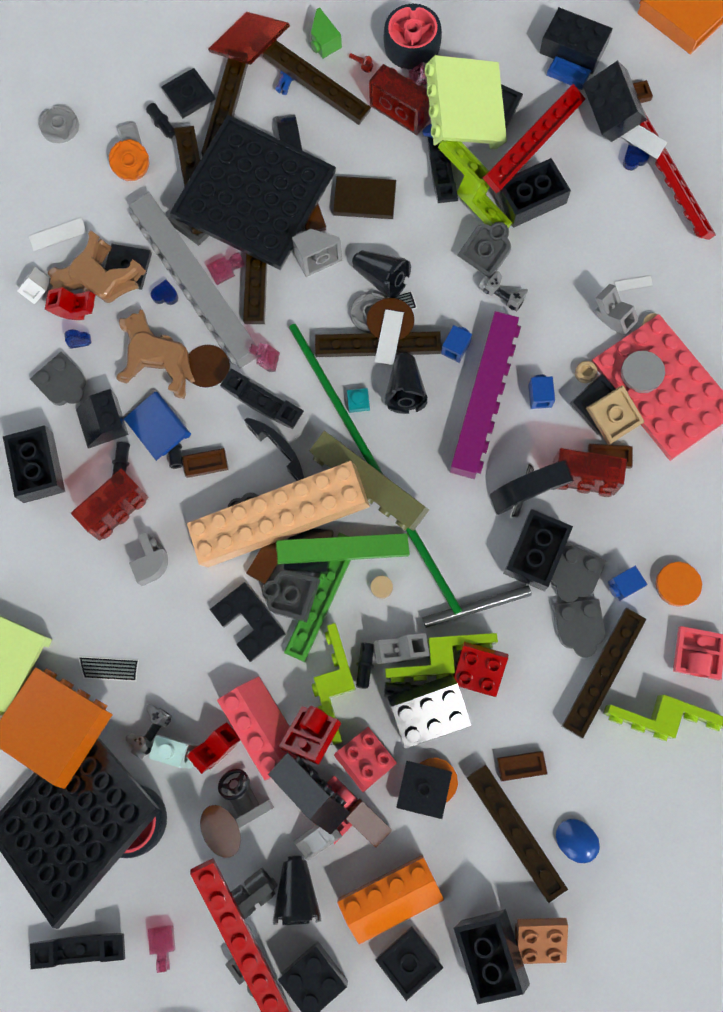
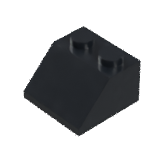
[76,389,129,449]

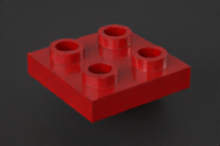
[454,642,509,697]
[279,706,341,765]

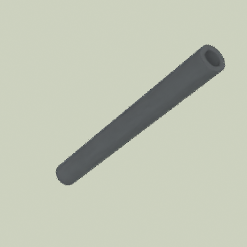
[422,585,532,628]

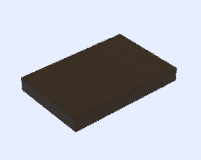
[333,176,396,219]

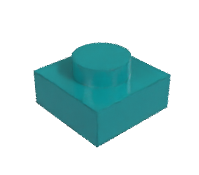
[347,388,370,413]

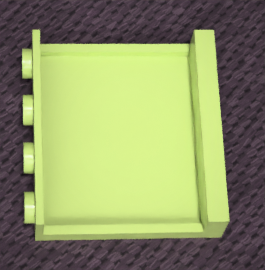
[425,55,507,149]
[0,616,53,715]

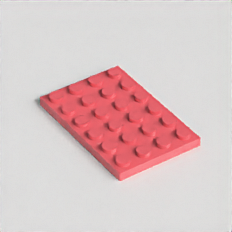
[591,314,723,461]

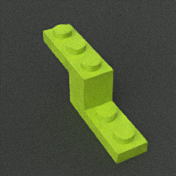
[438,140,512,228]
[311,623,356,745]
[385,633,498,683]
[603,694,723,741]

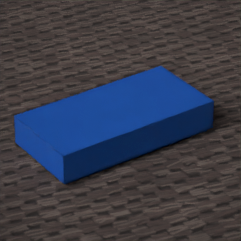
[547,56,591,90]

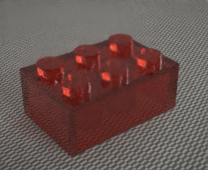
[369,64,431,135]
[552,448,627,497]
[71,468,149,541]

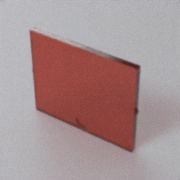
[208,12,290,65]

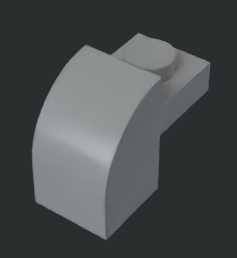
[595,284,639,335]
[129,532,168,586]
[374,633,430,664]

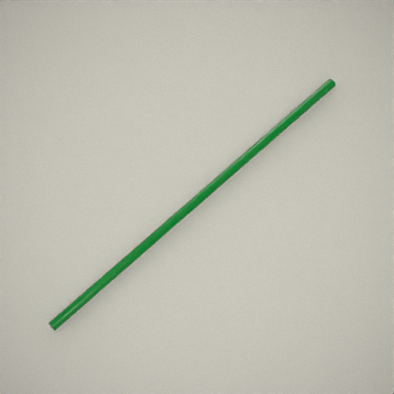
[289,324,463,615]

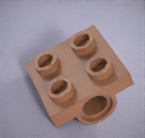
[515,918,568,964]

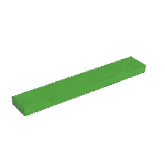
[284,532,351,662]
[276,533,410,564]

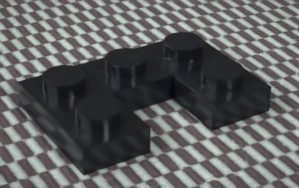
[209,582,286,662]

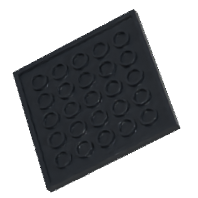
[170,115,336,270]
[0,737,161,929]

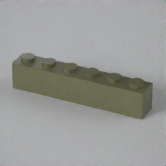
[309,430,429,531]

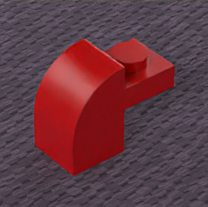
[45,287,96,320]
[186,722,241,774]

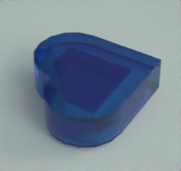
[623,145,649,171]
[151,279,178,305]
[64,329,91,349]

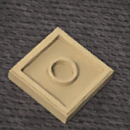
[586,385,645,444]

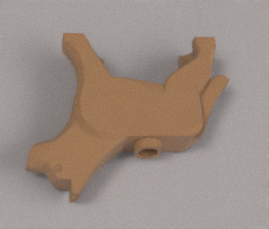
[48,230,146,303]
[116,309,195,399]

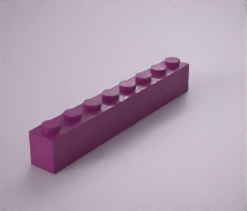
[450,311,521,479]

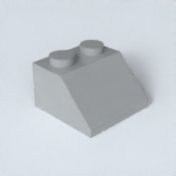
[292,229,342,277]

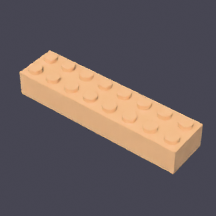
[187,461,370,567]

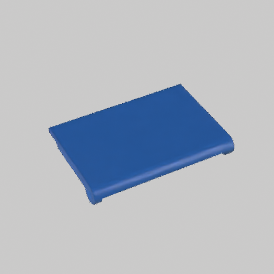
[124,392,191,461]

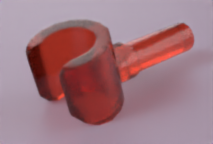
[349,53,374,73]

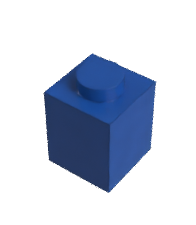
[441,325,472,363]
[528,374,555,409]
[608,565,648,601]

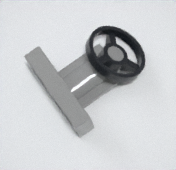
[218,769,274,828]

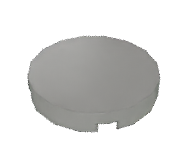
[39,105,79,143]
[351,292,386,332]
[621,351,665,393]

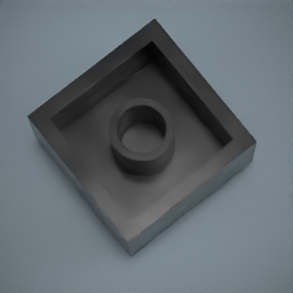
[278,941,348,1012]

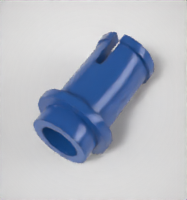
[275,71,294,95]

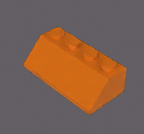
[337,855,444,944]

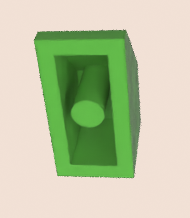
[311,7,342,59]

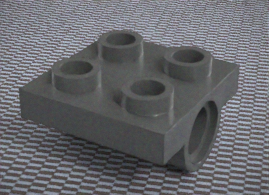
[231,868,278,919]

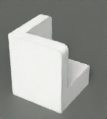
[17,267,51,304]

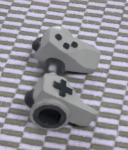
[479,271,528,312]
[126,704,172,759]

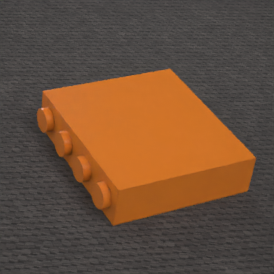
[638,0,723,54]
[0,667,113,789]

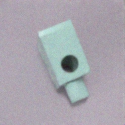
[149,734,197,769]

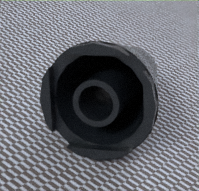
[352,250,411,298]
[385,353,428,414]
[273,856,321,925]

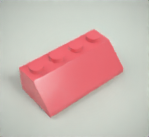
[217,677,297,780]

